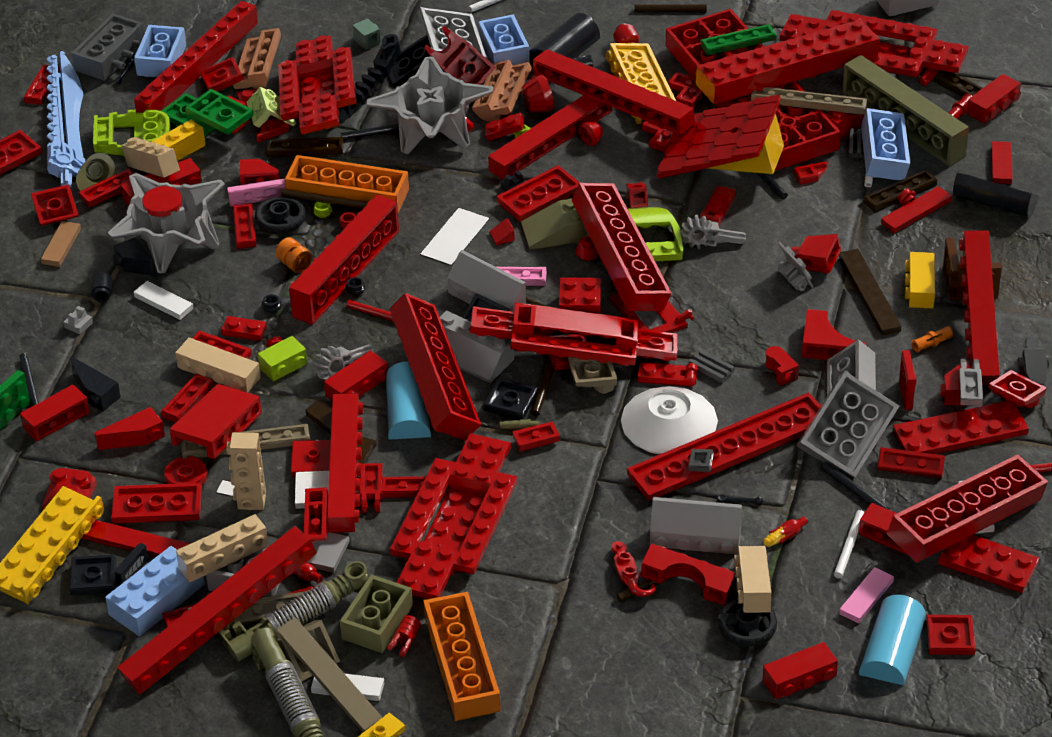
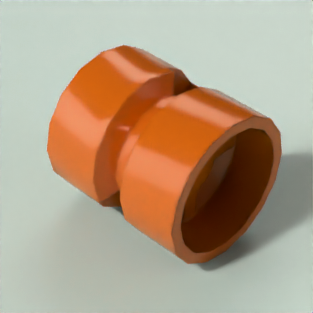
[275,237,313,273]

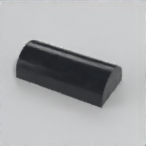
[529,13,600,64]
[953,172,1039,218]

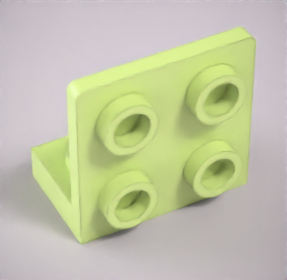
[247,87,296,128]

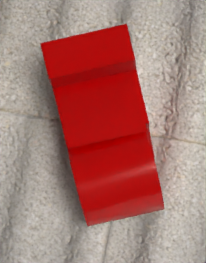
[626,182,648,208]
[765,346,799,386]

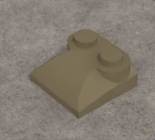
[568,357,617,393]

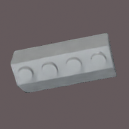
[447,250,526,312]
[440,311,514,383]
[827,339,876,395]
[650,497,742,555]

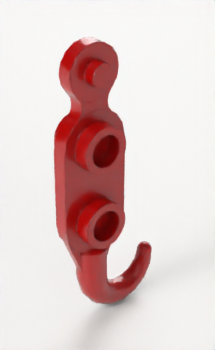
[611,541,655,597]

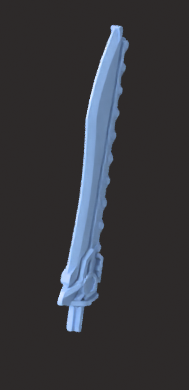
[46,51,85,188]

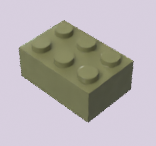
[340,575,413,653]

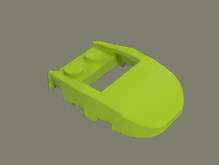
[93,109,170,156]
[628,207,683,261]

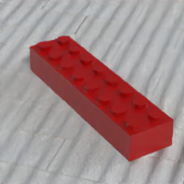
[572,183,672,311]
[289,195,399,325]
[390,293,481,441]
[887,454,1048,563]

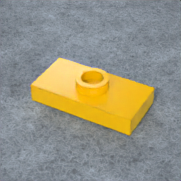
[358,713,406,737]

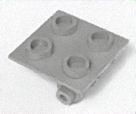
[778,242,813,291]

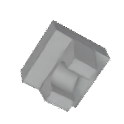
[64,306,93,335]

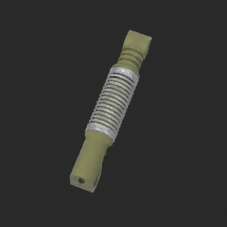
[219,561,369,662]
[251,628,324,737]

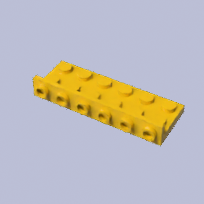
[606,43,676,124]
[0,486,104,604]

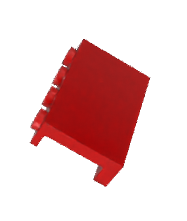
[170,384,262,459]

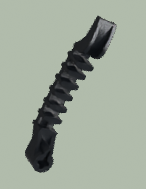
[323,34,401,132]

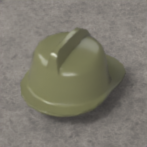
[76,153,115,191]

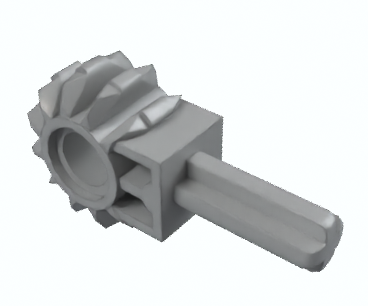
[680,215,746,249]
[313,344,374,380]

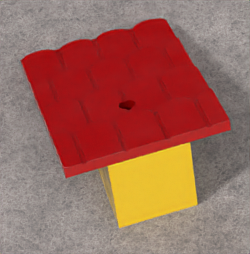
[657,95,784,179]

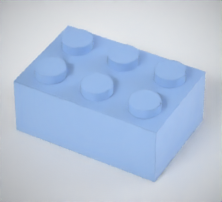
[478,14,530,65]
[134,25,186,77]

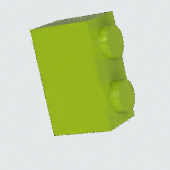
[258,336,308,381]

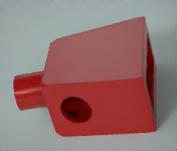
[791,234,841,273]

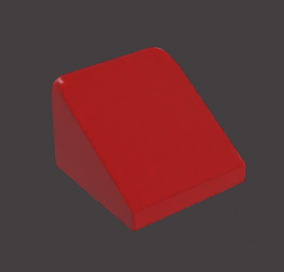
[489,218,515,245]

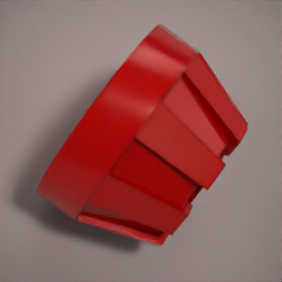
[521,75,554,113]

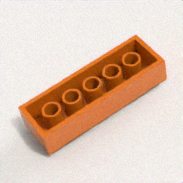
[285,155,409,213]
[423,592,501,721]

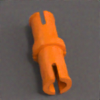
[911,326,953,352]

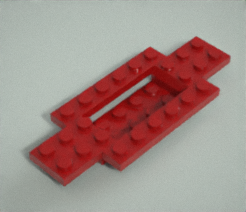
[780,10,969,78]
[278,35,356,135]
[470,302,678,366]
[390,433,517,599]

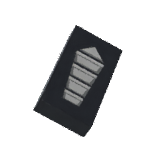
[114,543,149,587]

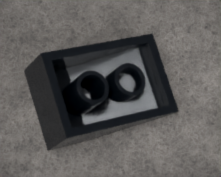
[390,34,444,86]

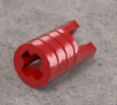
[387,615,421,657]

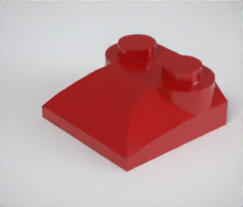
[31,184,79,226]
[989,370,1047,408]
[42,468,97,510]

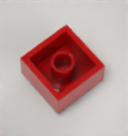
[559,277,601,314]

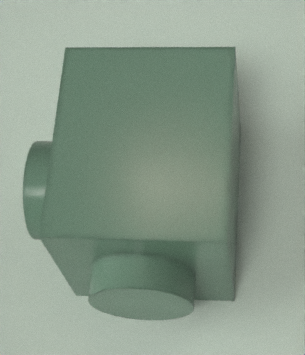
[353,19,381,50]

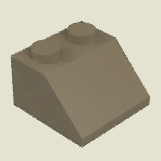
[277,620,340,682]

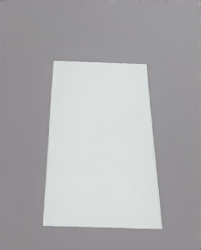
[421,208,489,265]

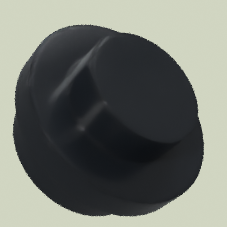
[345,277,366,295]
[262,294,282,313]

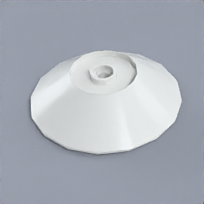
[621,386,718,455]

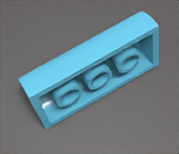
[386,361,431,440]
[859,595,926,686]

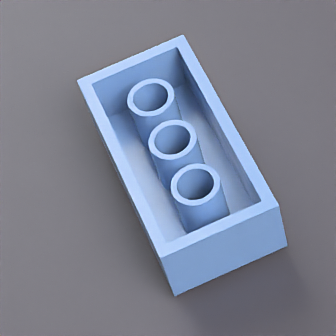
[861,108,910,180]
[105,546,205,637]

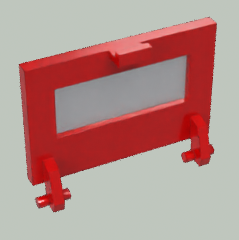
[610,293,694,333]

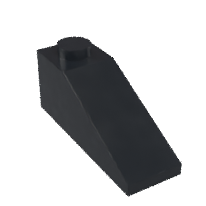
[70,357,121,412]

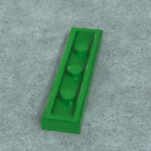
[700,24,777,56]

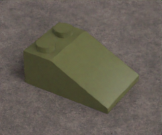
[521,199,587,250]

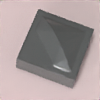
[688,449,714,472]

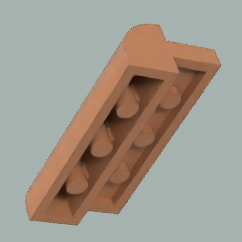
[233,28,281,89]
[472,60,532,122]

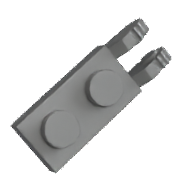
[959,359,983,406]

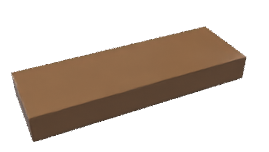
[41,221,81,267]

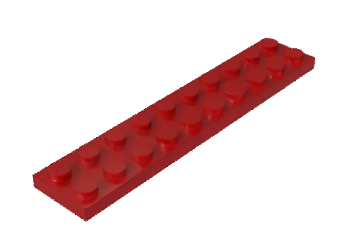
[627,392,821,501]

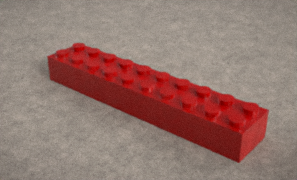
[696,19,880,104]

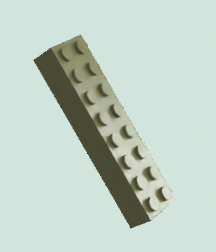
[843,55,969,166]

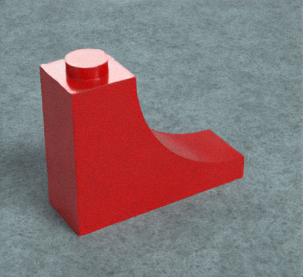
[802,309,866,360]

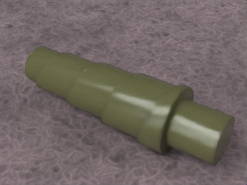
[500,419,539,430]

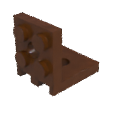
[943,237,1002,300]

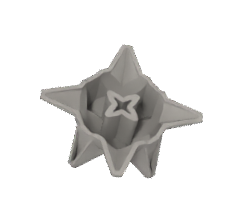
[367,56,493,154]
[107,173,225,273]

